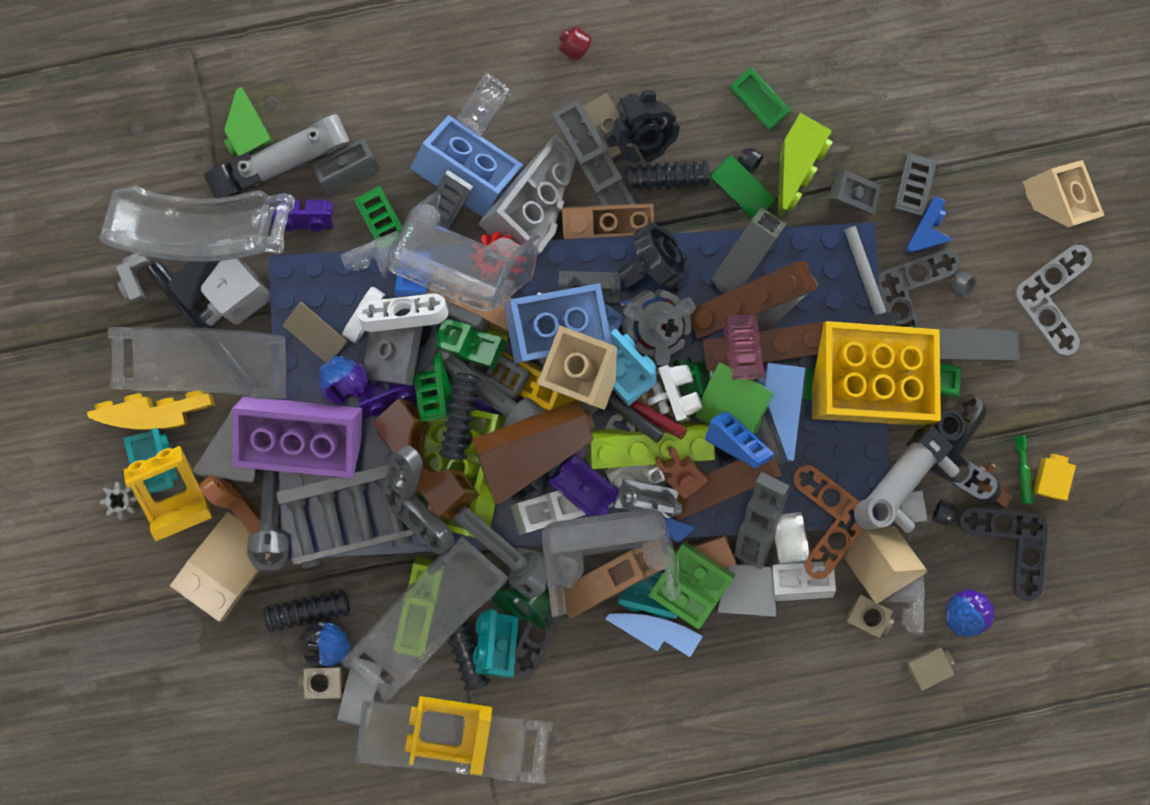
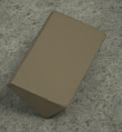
[283,301,349,363]

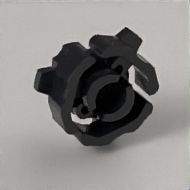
[604,90,680,163]
[618,222,690,293]

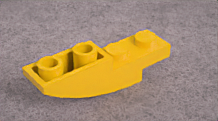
[87,389,215,430]

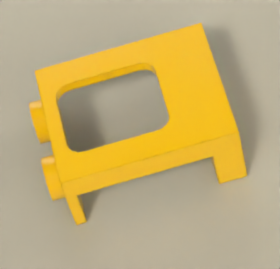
[124,446,212,541]
[405,696,492,775]

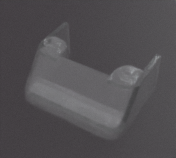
[388,192,541,311]
[542,509,681,617]

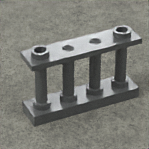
[276,464,416,569]

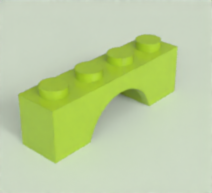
[585,422,715,469]

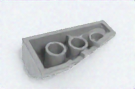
[479,134,576,255]

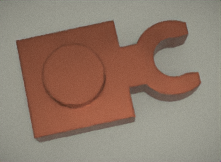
[655,446,709,499]

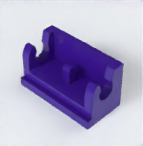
[547,455,619,521]

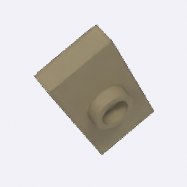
[582,93,637,159]

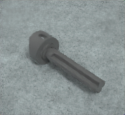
[444,354,547,427]
[247,470,289,571]
[454,506,551,599]

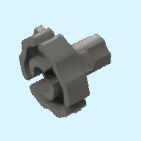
[622,289,696,365]

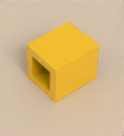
[1033,454,1076,501]

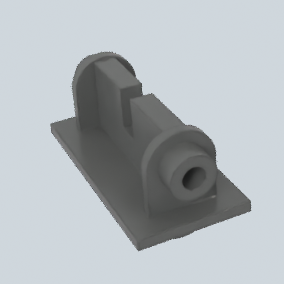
[558,271,620,303]
[614,478,682,518]

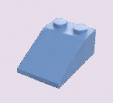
[503,283,612,364]
[756,363,805,463]

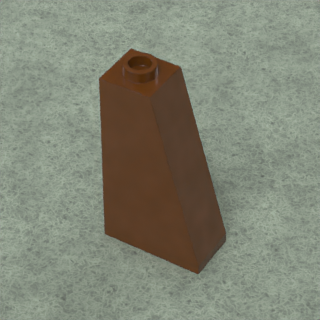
[471,400,595,505]
[675,446,782,521]

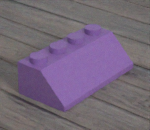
[232,397,362,478]

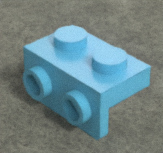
[610,329,657,406]

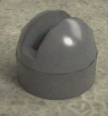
[950,271,976,298]

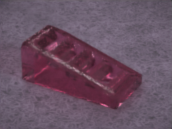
[724,314,764,380]

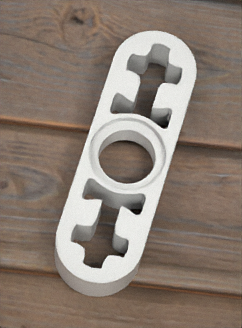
[357,293,448,332]

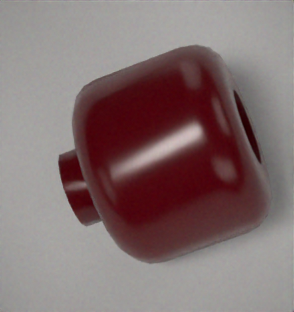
[559,27,592,61]

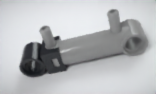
[204,114,350,203]
[854,410,965,533]

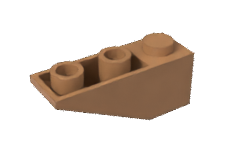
[562,204,654,239]

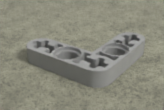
[1014,245,1092,356]

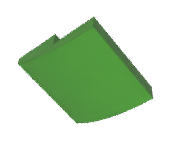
[695,362,775,435]
[648,541,735,629]

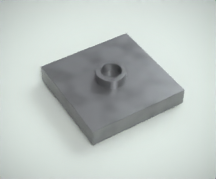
[363,326,423,386]

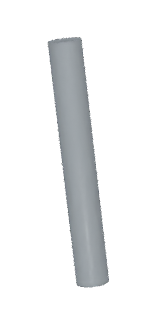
[844,226,886,315]

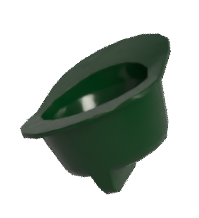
[487,585,555,630]

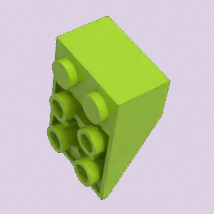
[778,113,833,218]

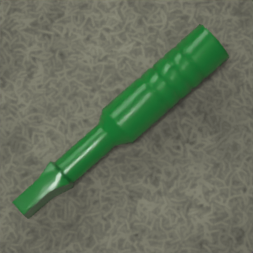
[1015,435,1034,504]

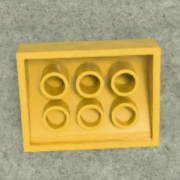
[812,321,941,426]

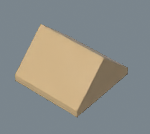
[844,526,927,604]

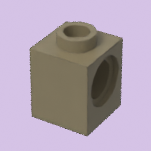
[844,594,894,638]
[905,646,956,691]
[298,666,343,699]

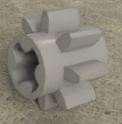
[100,482,138,520]

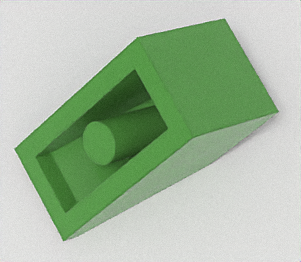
[224,87,274,157]

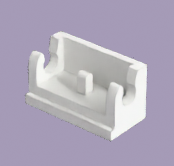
[772,561,836,601]

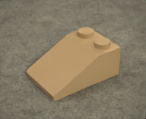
[170,512,271,622]

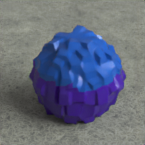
[319,355,368,406]
[945,589,995,637]

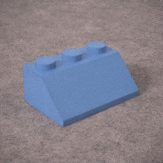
[410,115,523,217]

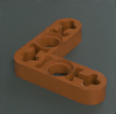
[792,465,864,579]
[198,475,271,555]

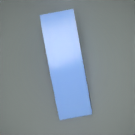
[605,613,703,657]

